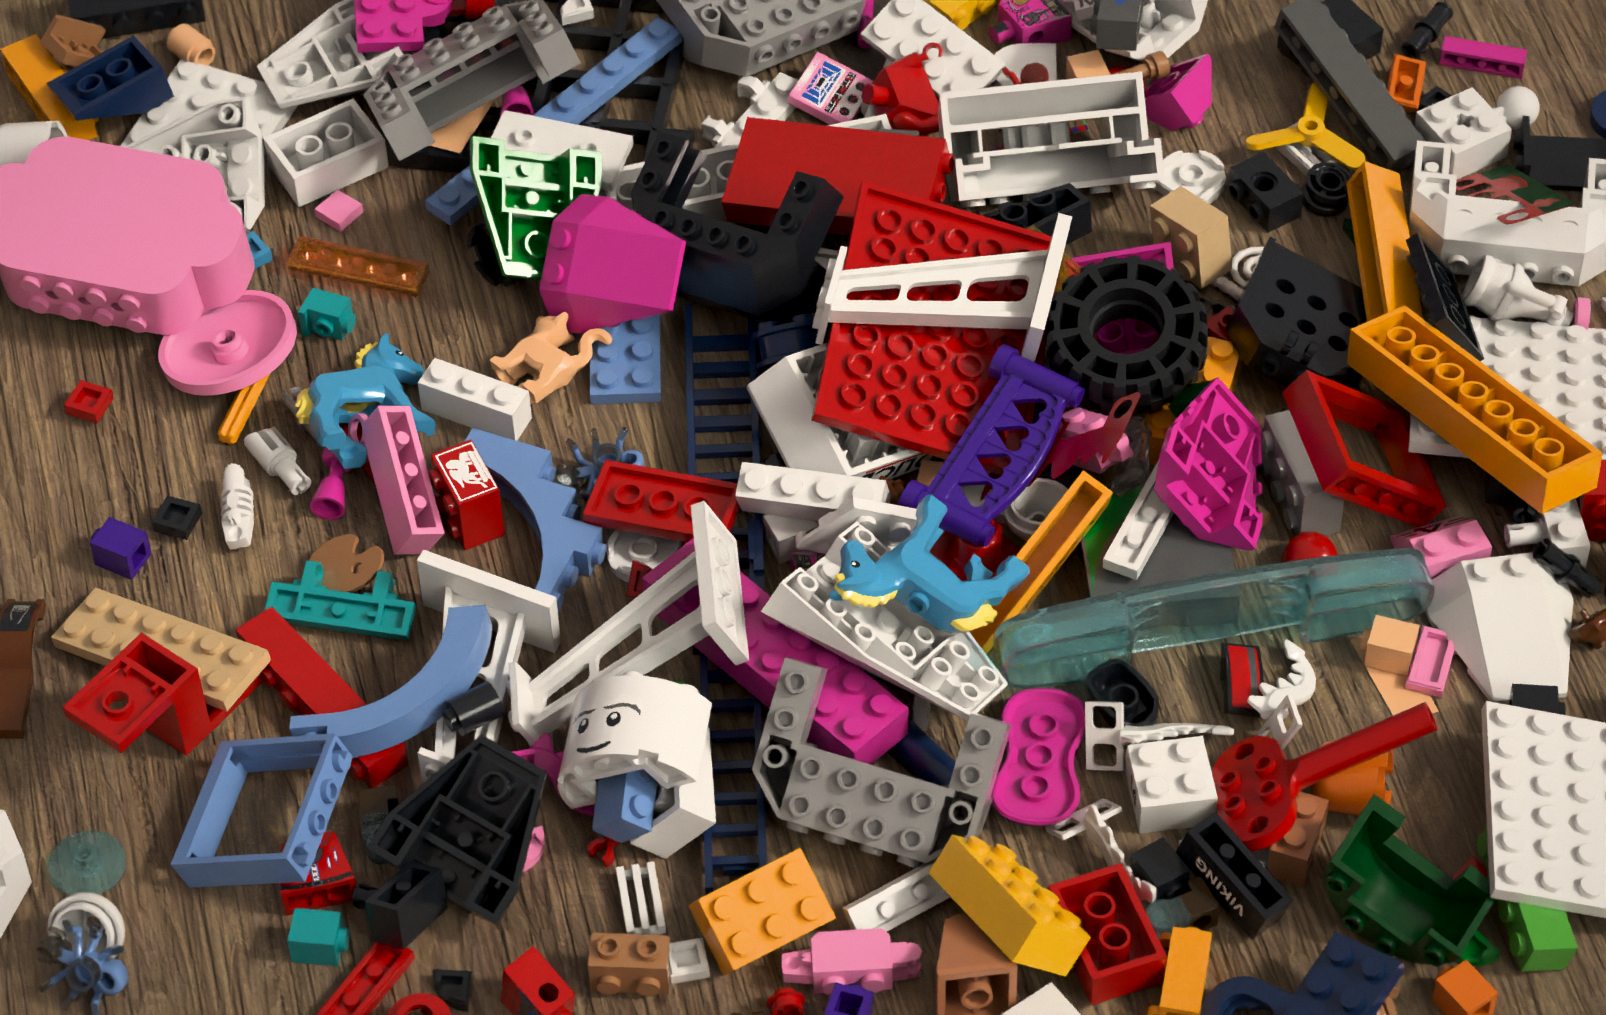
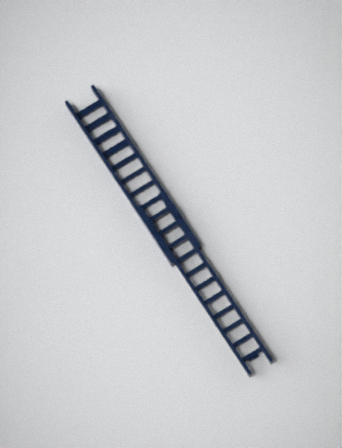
[684,304,767,895]

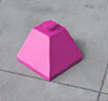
[1144,53,1212,131]

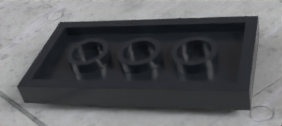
[1406,233,1484,362]

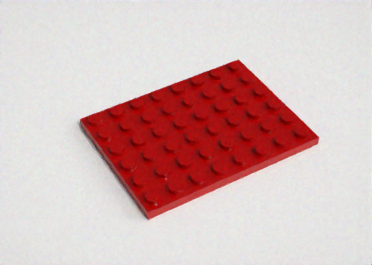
[811,181,1057,476]

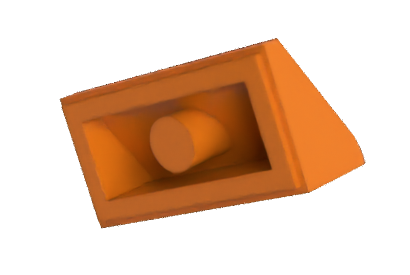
[1385,54,1426,114]

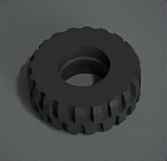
[1046,255,1208,417]

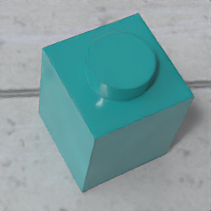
[287,908,350,966]

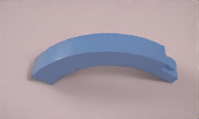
[289,605,493,758]

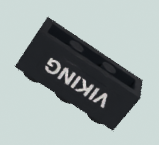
[1175,812,1294,940]

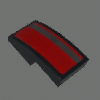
[1220,643,1264,717]

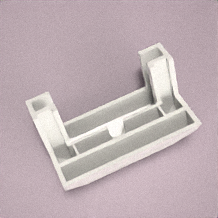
[938,72,1165,208]

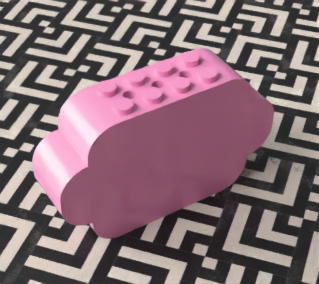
[0,137,255,335]

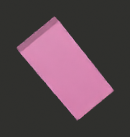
[1405,625,1454,698]

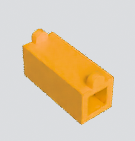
[1147,927,1212,1015]

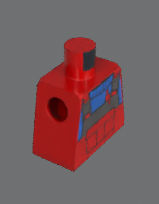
[500,946,575,1015]

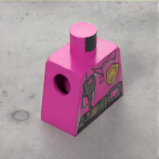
[988,0,1072,44]

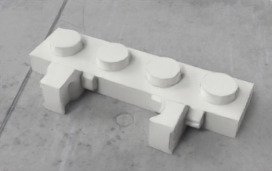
[701,72,798,148]

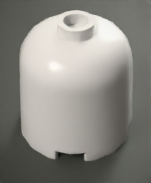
[0,121,68,166]

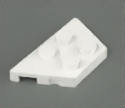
[795,497,917,554]

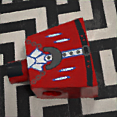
[280,831,356,916]

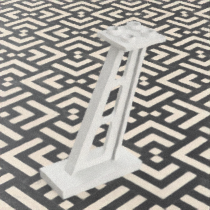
[812,213,1072,362]
[506,501,749,749]
[417,550,561,784]

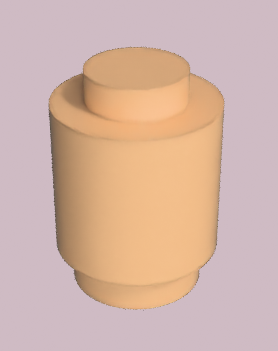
[167,24,215,66]

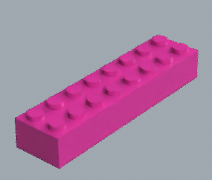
[642,538,909,765]

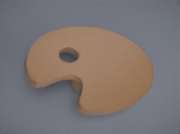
[309,534,384,593]

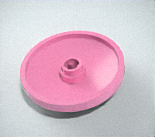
[158,290,297,396]

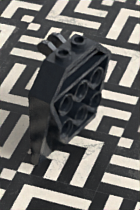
[1224,237,1367,389]

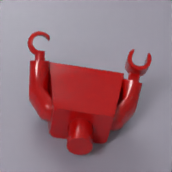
[861,42,943,137]

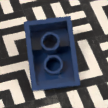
[47,35,174,120]

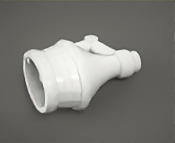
[1462,254,1574,326]

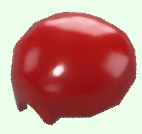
[1281,531,1339,585]

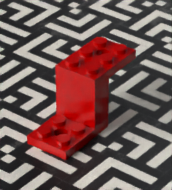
[62,632,262,756]

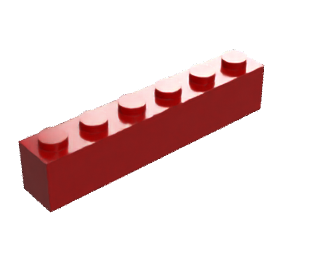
[235,606,408,789]

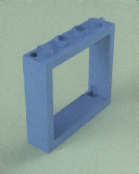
[170,733,353,888]

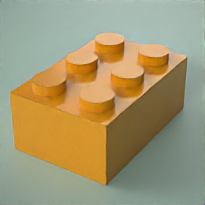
[688,848,836,976]

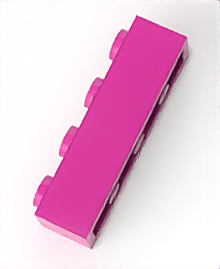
[1439,36,1527,79]

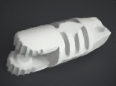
[221,463,254,550]

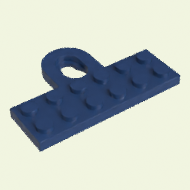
[1200,932,1405,1015]

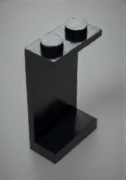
[1513,116,1606,191]

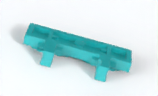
[264,560,417,641]

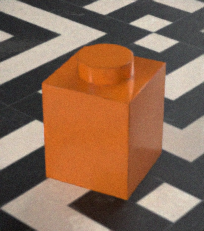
[1432,960,1498,1015]

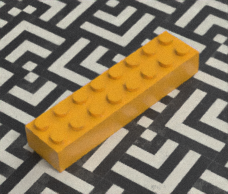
[1346,305,1603,514]

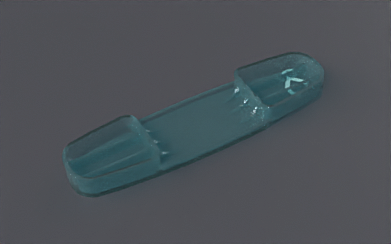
[993,548,1435,688]

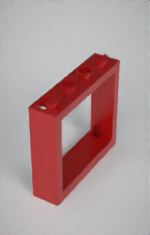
[1282,370,1447,527]

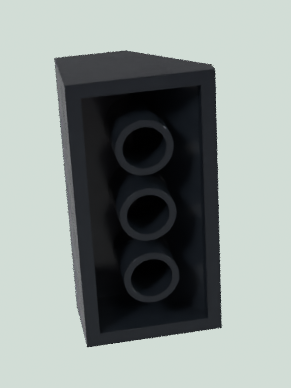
[67,0,206,39]

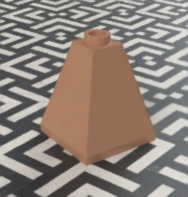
[936,914,1017,1015]

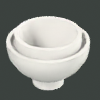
[1003,478,1068,541]
[48,892,125,959]

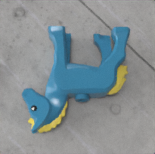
[295,333,436,469]
[829,495,1030,632]

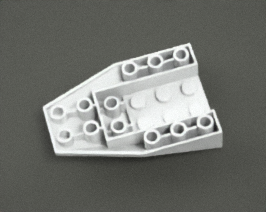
[761,521,1008,721]

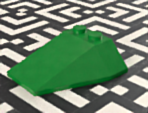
[470,136,602,280]

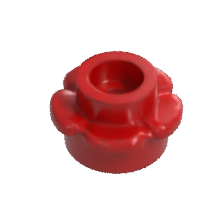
[766,987,806,1015]

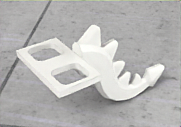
[1247,639,1316,750]
[1085,701,1234,771]
[1045,798,1157,905]

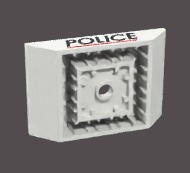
[747,343,945,479]

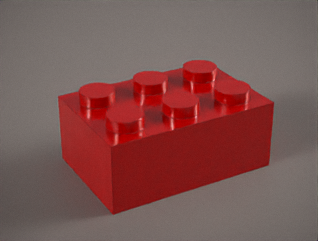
[1048,863,1167,1006]

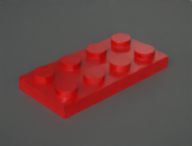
[583,459,740,542]

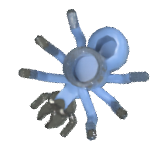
[556,427,644,502]
[36,919,129,1015]

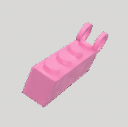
[348,406,445,555]

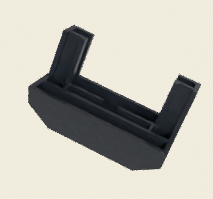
[631,131,844,323]

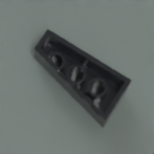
[972,183,1092,245]

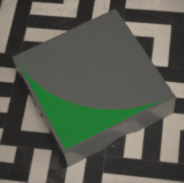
[1076,483,1240,631]

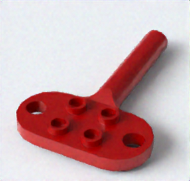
[1212,702,1438,852]

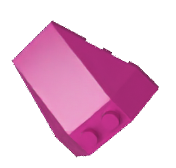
[539,194,686,334]
[1154,377,1263,551]

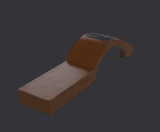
[0,599,46,739]

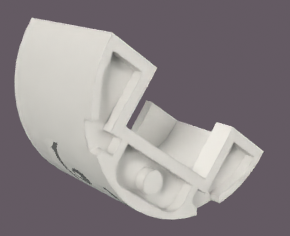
[557,671,712,809]

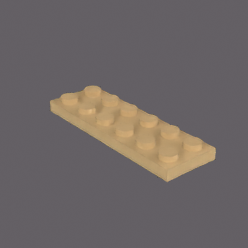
[51,587,271,711]

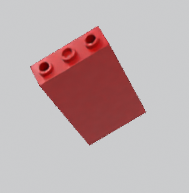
[721,117,954,236]

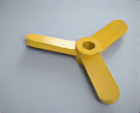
[1246,82,1366,171]

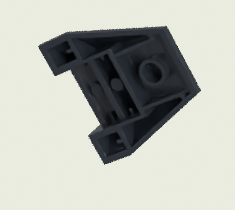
[366,734,547,926]

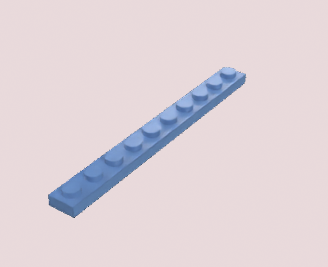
[425,17,683,226]

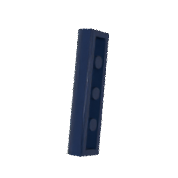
[887,717,956,786]

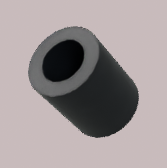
[442,681,504,736]

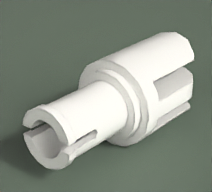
[244,426,311,495]

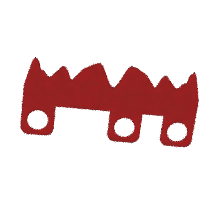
[980,392,1140,501]

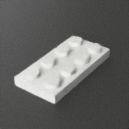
[861,0,1005,98]

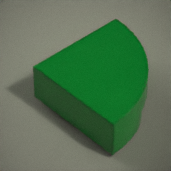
[1454,930,1500,966]

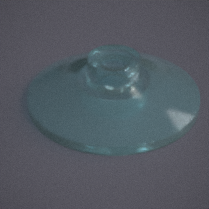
[48,830,126,895]

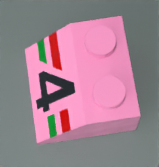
[1390,516,1492,591]

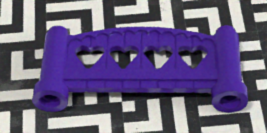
[898,343,1085,547]

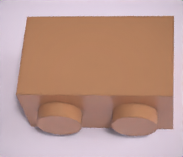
[1267,792,1329,887]

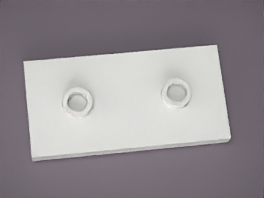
[491,110,633,192]

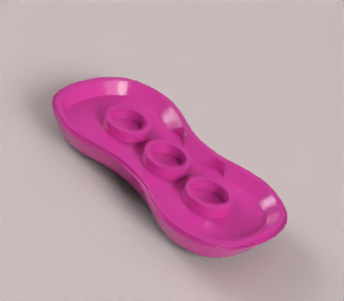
[991,688,1086,826]

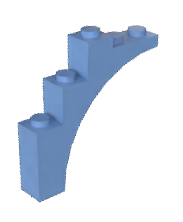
[464,427,607,614]

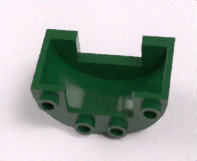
[1323,794,1495,967]

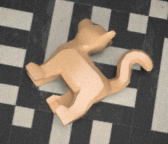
[490,312,613,404]

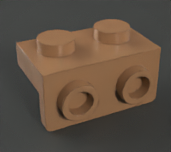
[40,15,106,68]
[588,933,670,996]

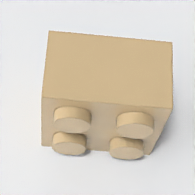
[1150,186,1232,289]

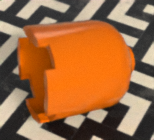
[1310,739,1394,815]

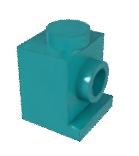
[298,288,356,341]

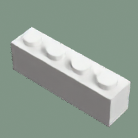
[735,462,891,521]

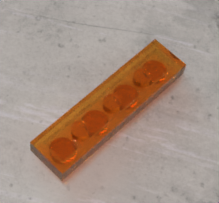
[287,236,430,297]

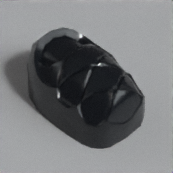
[1086,658,1159,728]

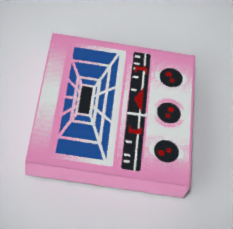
[787,52,873,125]

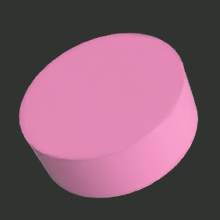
[1571,297,1591,330]

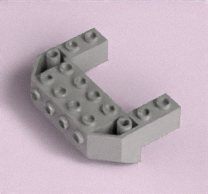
[363,0,581,161]
[656,0,867,77]
[752,658,1012,868]

